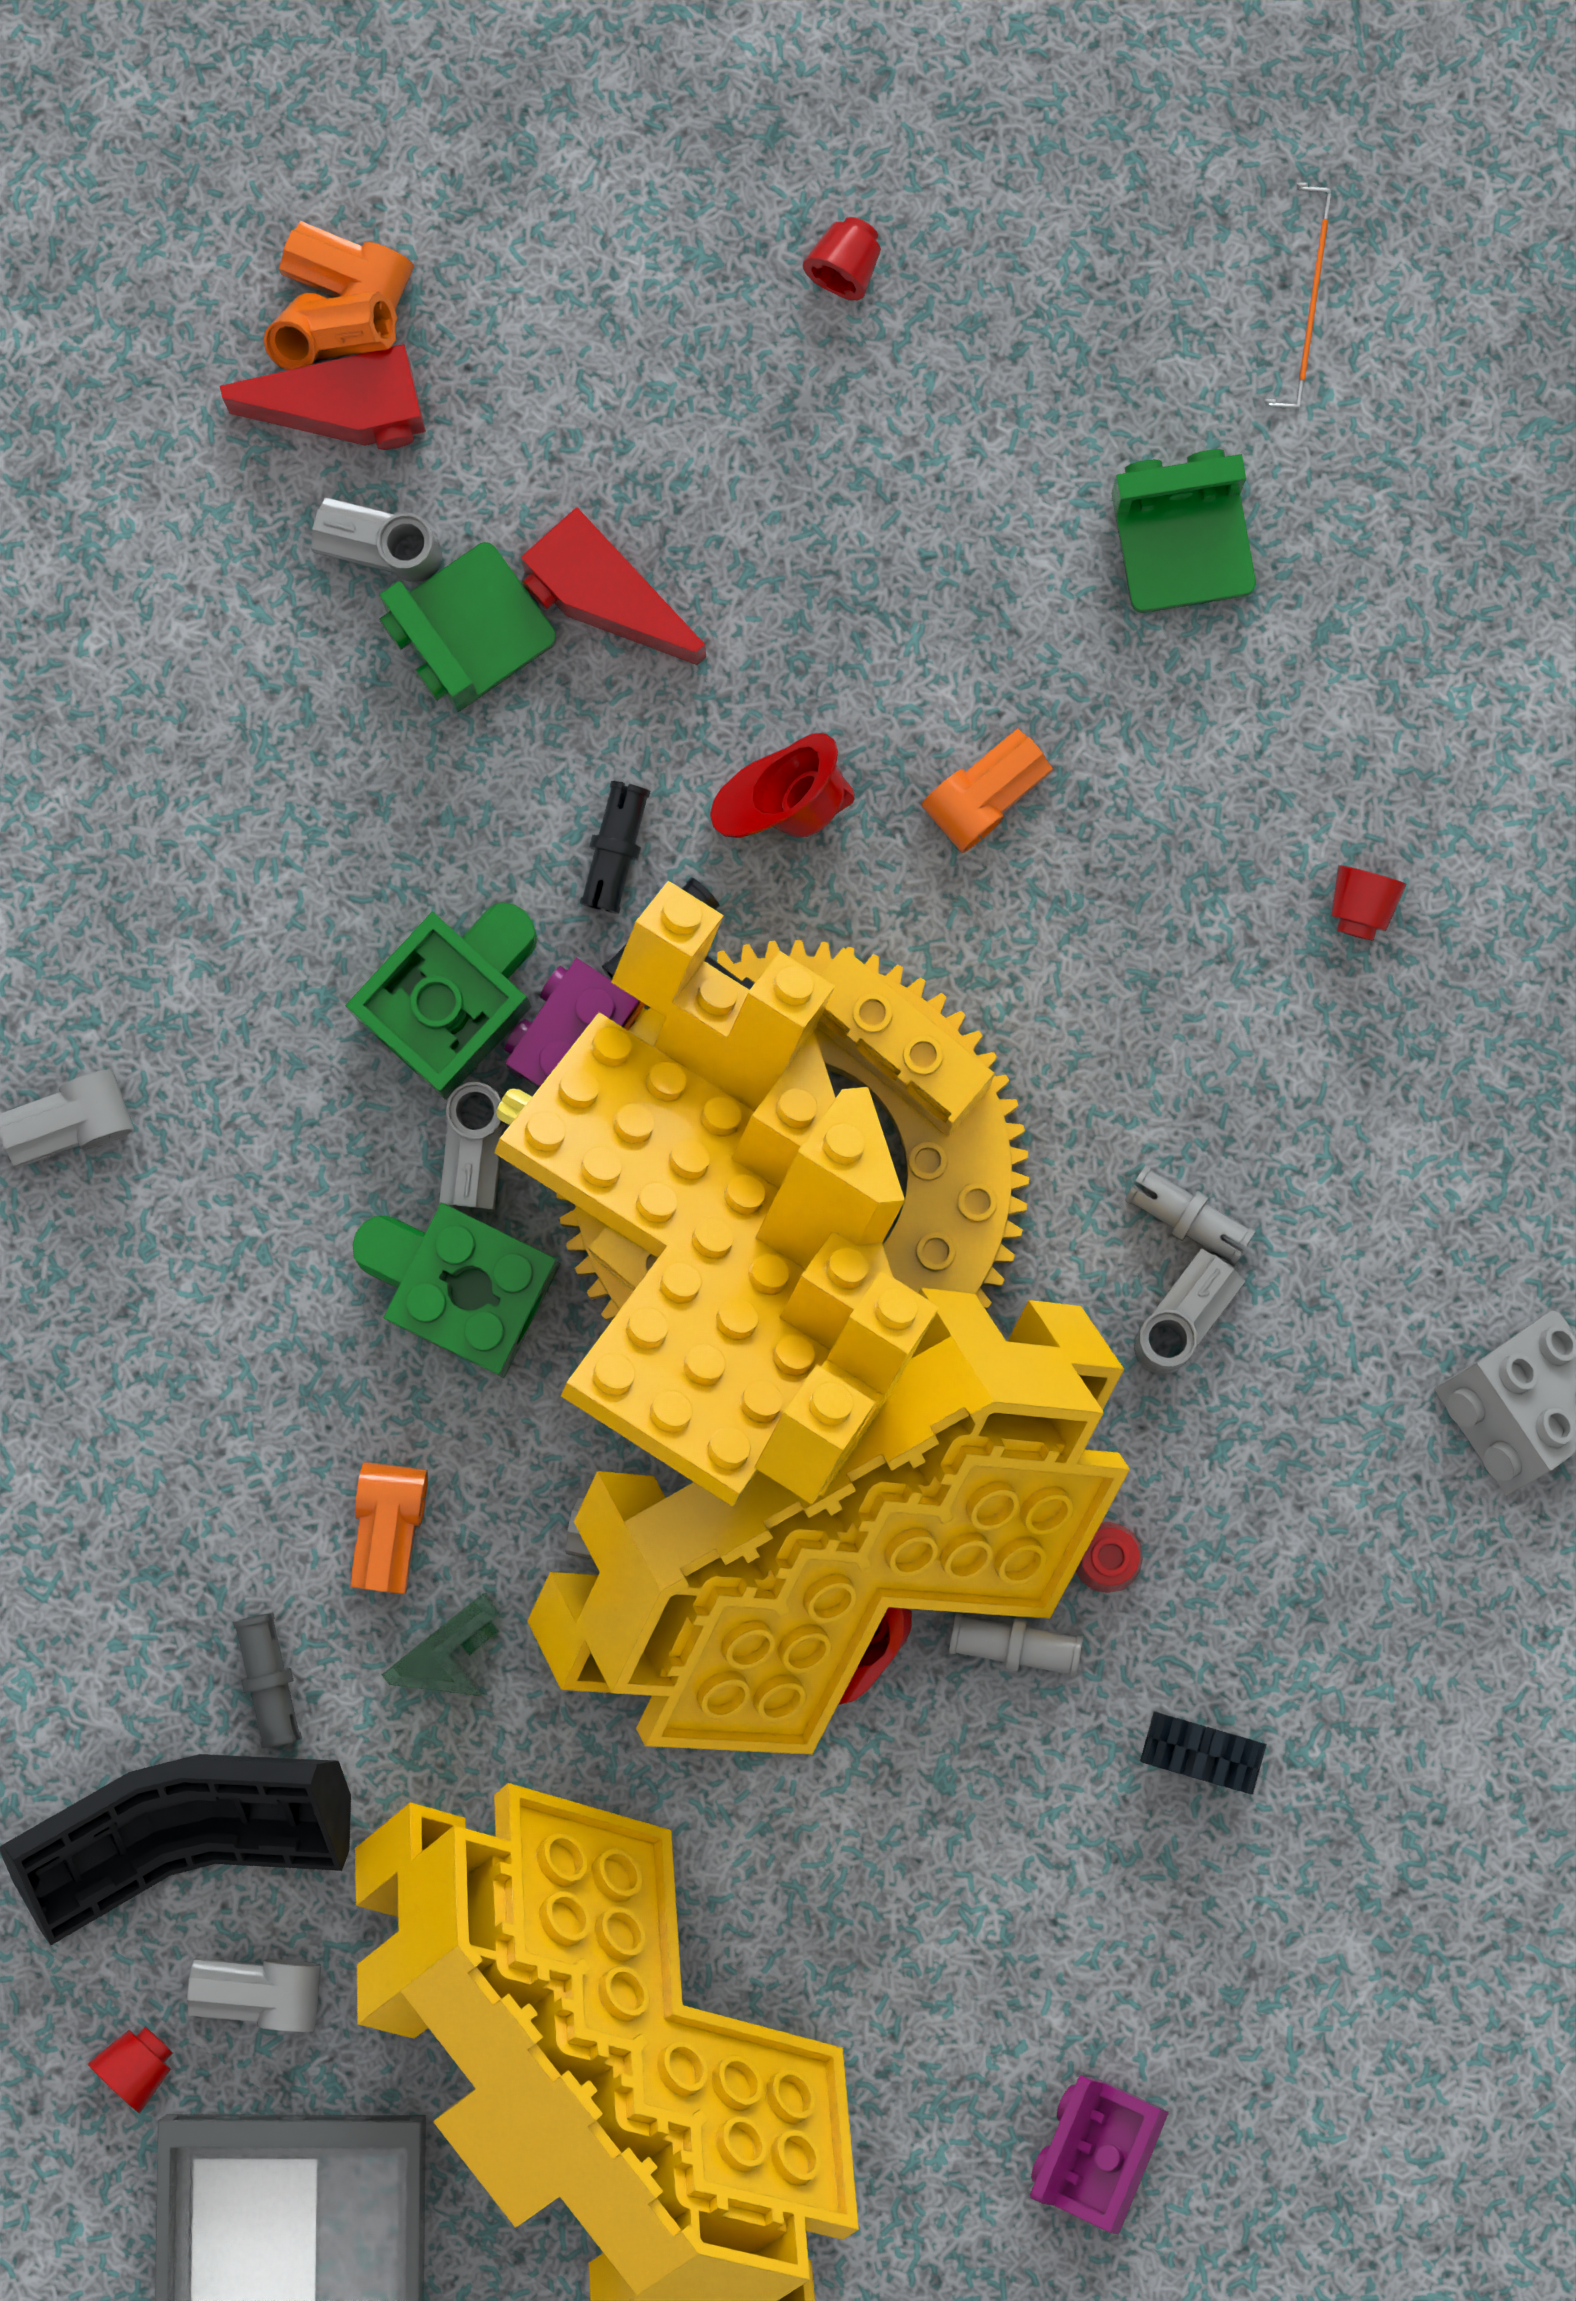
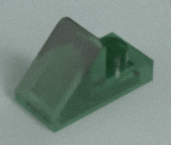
[381,1593,504,1696]

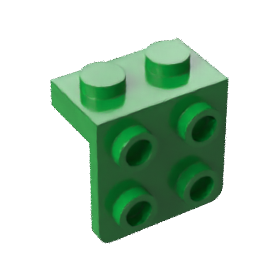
[1111,449,1256,613]
[379,542,556,712]

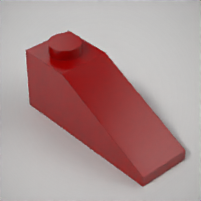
[220,344,426,450]
[521,507,706,665]

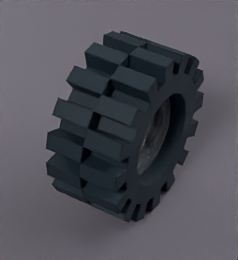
[1140,1711,1267,1795]

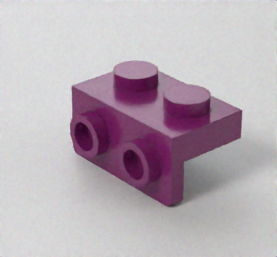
[504,957,640,1088]
[1030,2075,1169,2234]

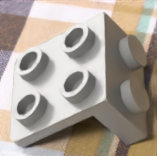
[1434,1311,1576,1496]

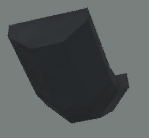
[0,1754,351,1945]

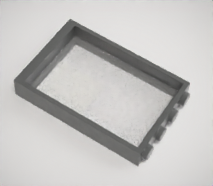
[155,2114,426,2301]

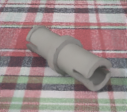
[1125,1166,1256,1267]
[949,1613,1083,1677]

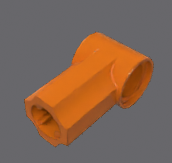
[279,221,415,310]
[264,291,397,370]
[921,728,1053,853]
[350,1462,428,1594]

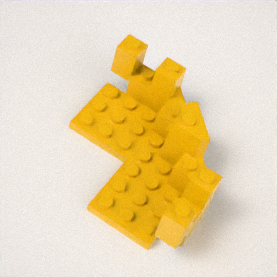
[494,881,939,1507]
[527,1287,1130,1755]
[355,1783,859,2301]

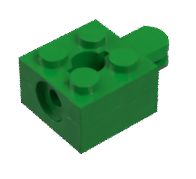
[345,902,538,1100]
[352,1202,561,1378]

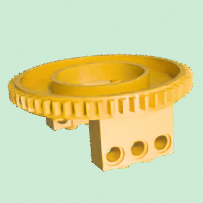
[556,940,1029,1322]

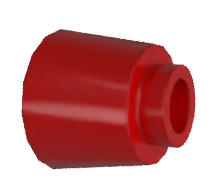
[802,217,881,301]
[1331,865,1407,941]
[1075,1522,1143,1593]
[87,2026,173,2114]

